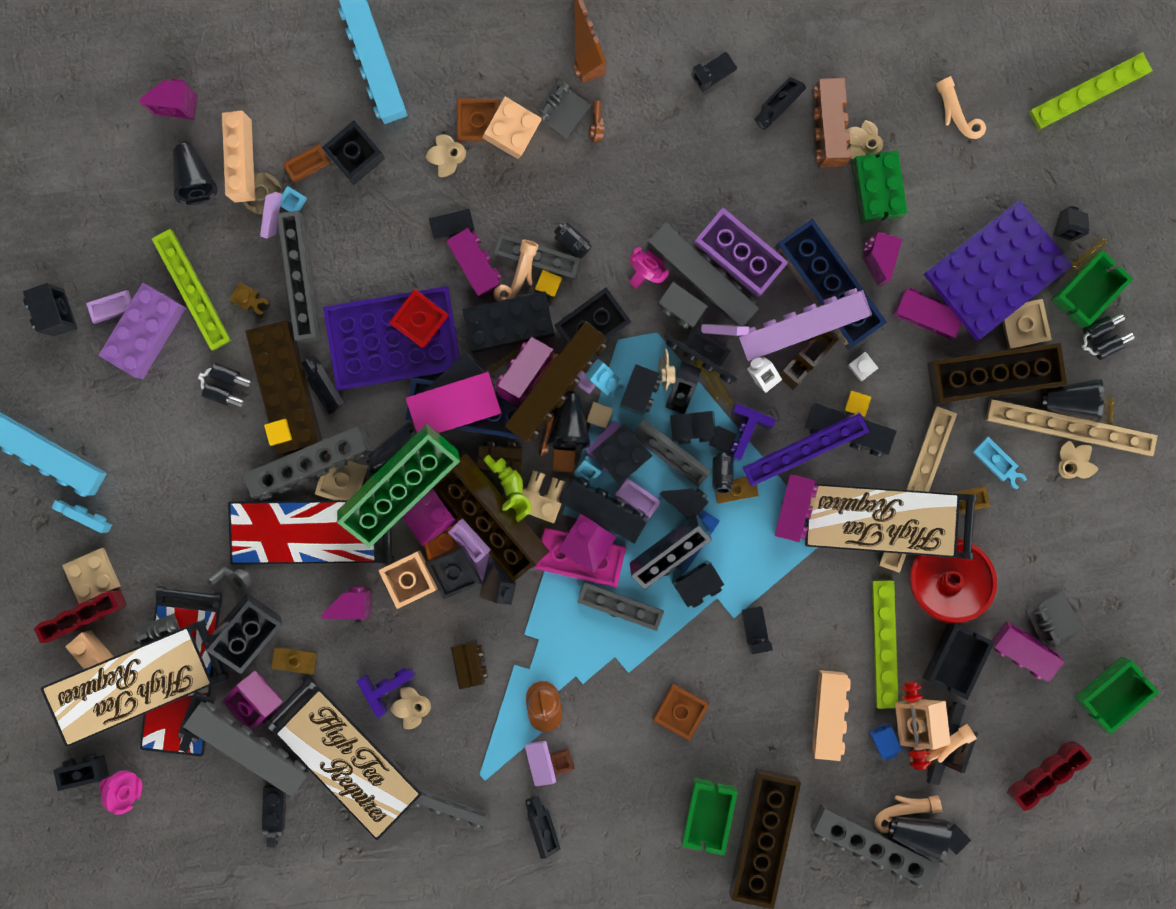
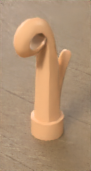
[935,76,986,139]
[493,240,539,302]
[910,724,977,763]
[874,795,942,834]

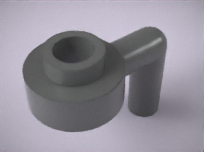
[206,567,251,591]

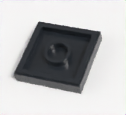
[425,545,482,599]

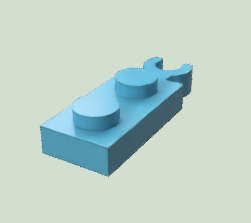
[584,358,624,398]
[972,437,1027,489]
[51,500,112,533]

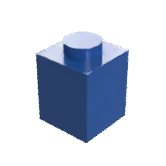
[868,723,902,760]

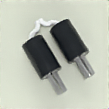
[1082,314,1134,360]
[198,363,251,407]

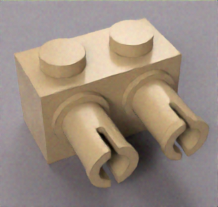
[523,470,565,523]

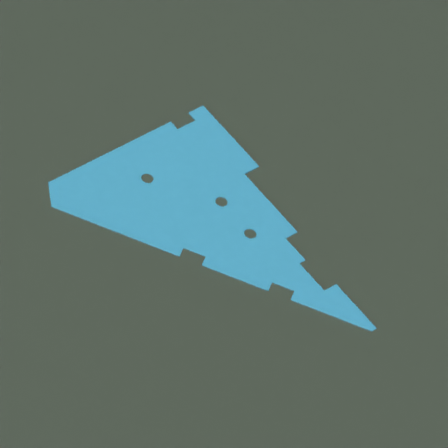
[479,333,818,781]

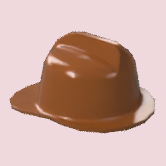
[526,681,562,732]

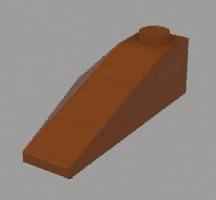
[573,0,606,83]

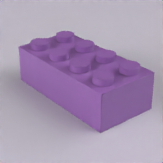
[694,208,788,298]
[98,283,186,379]

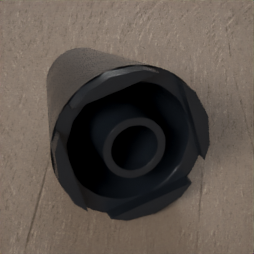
[173,143,218,205]
[1042,379,1104,422]
[548,390,590,450]
[366,422,415,472]
[888,817,952,863]

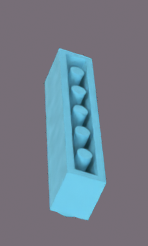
[338,0,408,124]
[0,412,107,497]

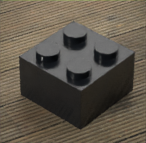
[322,120,386,185]
[23,283,77,337]
[619,364,662,416]
[591,424,652,485]
[672,560,725,608]

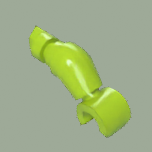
[483,455,531,522]

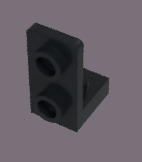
[691,52,737,93]
[741,606,773,654]

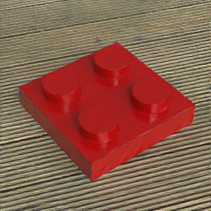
[389,289,449,349]

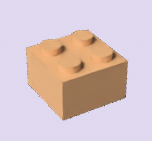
[482,97,542,159]
[379,550,438,609]

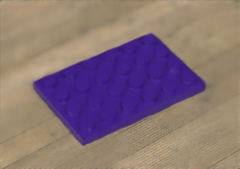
[923,200,1073,341]
[323,286,460,391]

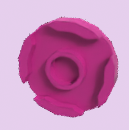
[629,247,669,289]
[99,770,142,815]

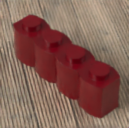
[34,590,127,643]
[1007,741,1092,811]

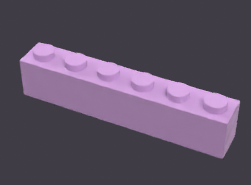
[739,288,872,361]

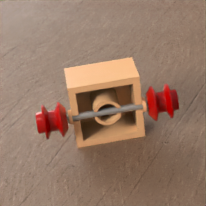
[895,681,950,770]

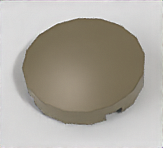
[242,172,283,215]

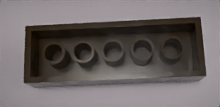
[245,320,323,455]
[505,321,607,444]
[927,343,1067,405]
[433,454,550,582]
[729,768,801,909]

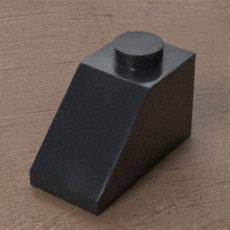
[1053,206,1090,242]
[665,362,701,414]
[659,488,709,519]
[480,556,516,605]

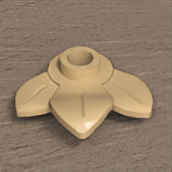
[845,120,883,159]
[425,135,466,177]
[658,349,675,390]
[1058,441,1098,479]
[390,687,431,729]

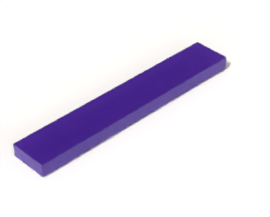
[742,412,869,487]

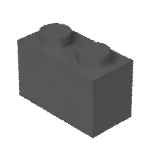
[658,282,708,329]

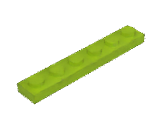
[1029,52,1153,130]
[152,229,232,351]
[871,580,898,709]

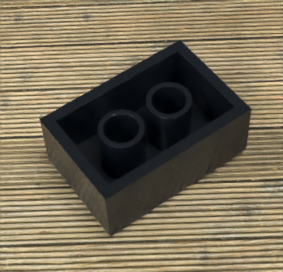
[555,287,631,345]
[206,593,283,674]

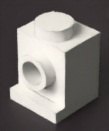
[747,356,782,393]

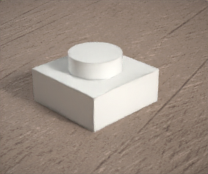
[847,352,878,382]

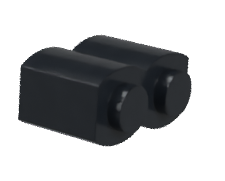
[670,411,717,445]

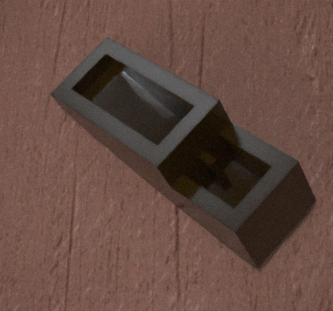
[779,331,839,390]

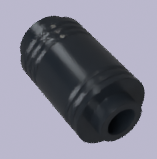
[554,222,592,259]
[712,453,734,494]

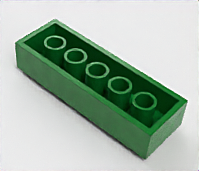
[337,424,460,548]

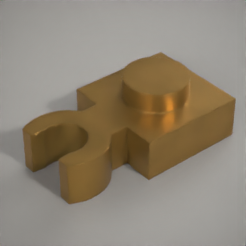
[229,282,270,315]

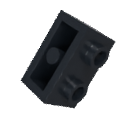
[53,754,109,791]

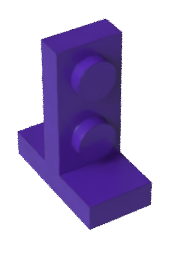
[730,403,776,462]
[356,667,416,718]

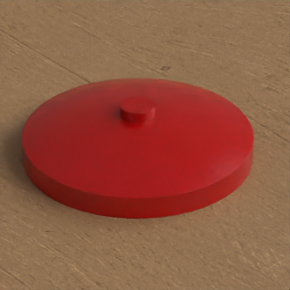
[909,539,997,624]

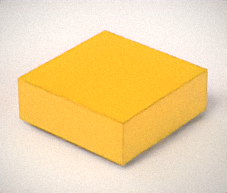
[535,270,562,298]
[844,391,871,417]
[264,419,292,446]

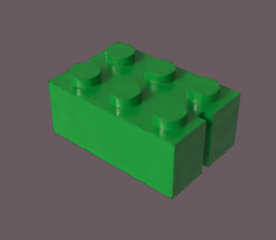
[851,150,908,224]
[1050,250,1134,329]
[1073,656,1160,735]
[680,777,738,855]

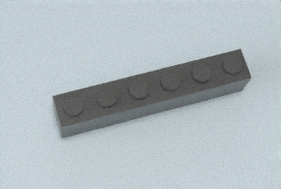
[277,211,321,343]
[648,223,759,326]
[183,701,308,797]

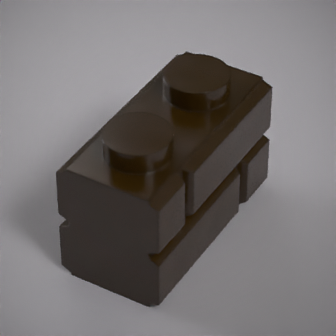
[478,442,523,473]
[451,640,488,689]

